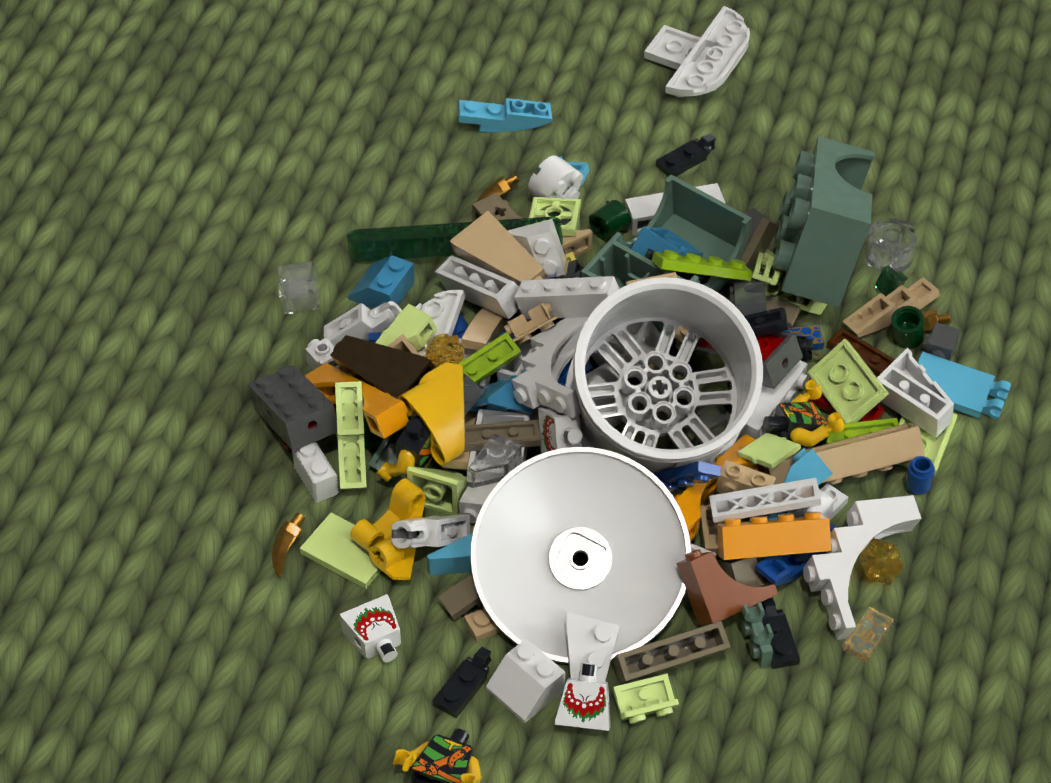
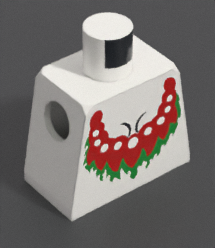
[538,407,582,454]
[340,594,401,662]
[555,663,611,731]

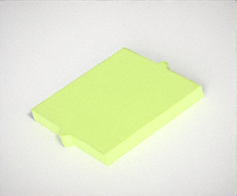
[738,433,801,469]

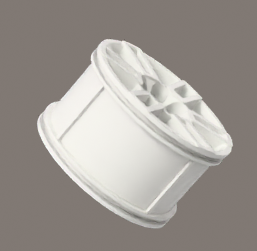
[565,277,763,474]

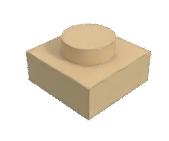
[464,608,501,643]

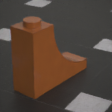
[676,549,778,625]

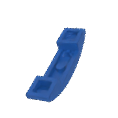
[755,523,837,585]

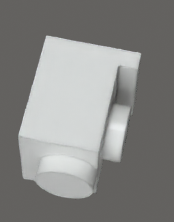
[305,338,339,370]

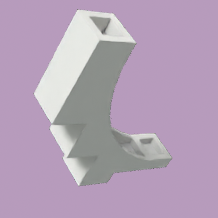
[512,317,589,418]
[803,495,922,640]

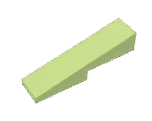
[335,381,367,491]

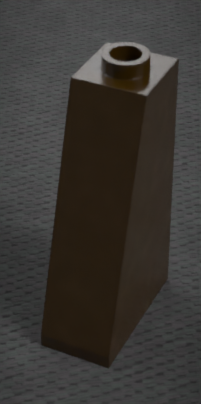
[330,335,436,399]

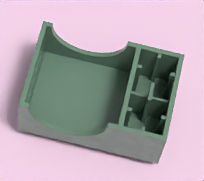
[772,136,875,307]
[581,175,752,346]

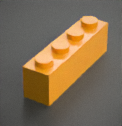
[717,511,831,560]

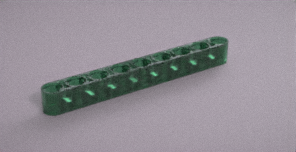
[346,217,563,262]

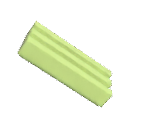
[752,252,780,285]

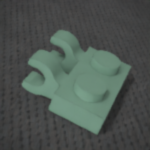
[741,602,774,669]

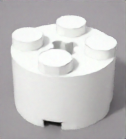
[528,155,583,199]

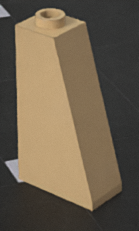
[450,211,547,286]

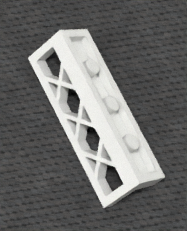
[709,478,822,523]

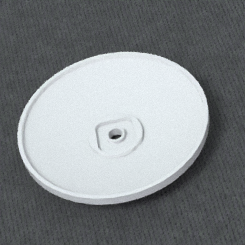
[471,447,691,664]

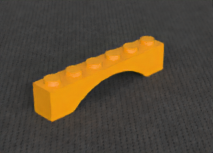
[304,363,409,439]
[674,434,764,542]

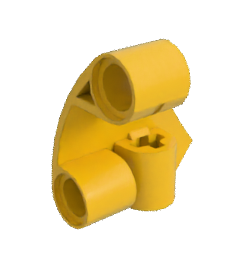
[398,362,465,466]
[350,478,426,580]

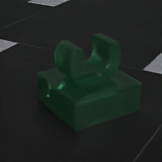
[874,266,908,296]

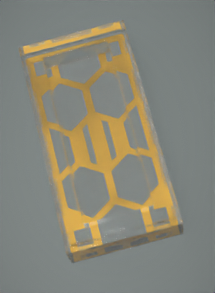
[842,607,894,662]

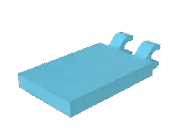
[918,351,1011,419]

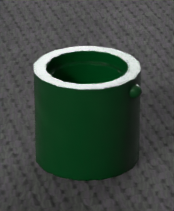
[589,200,631,241]
[891,306,925,349]

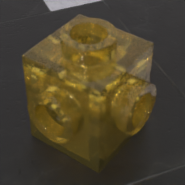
[425,334,464,368]
[859,538,903,586]

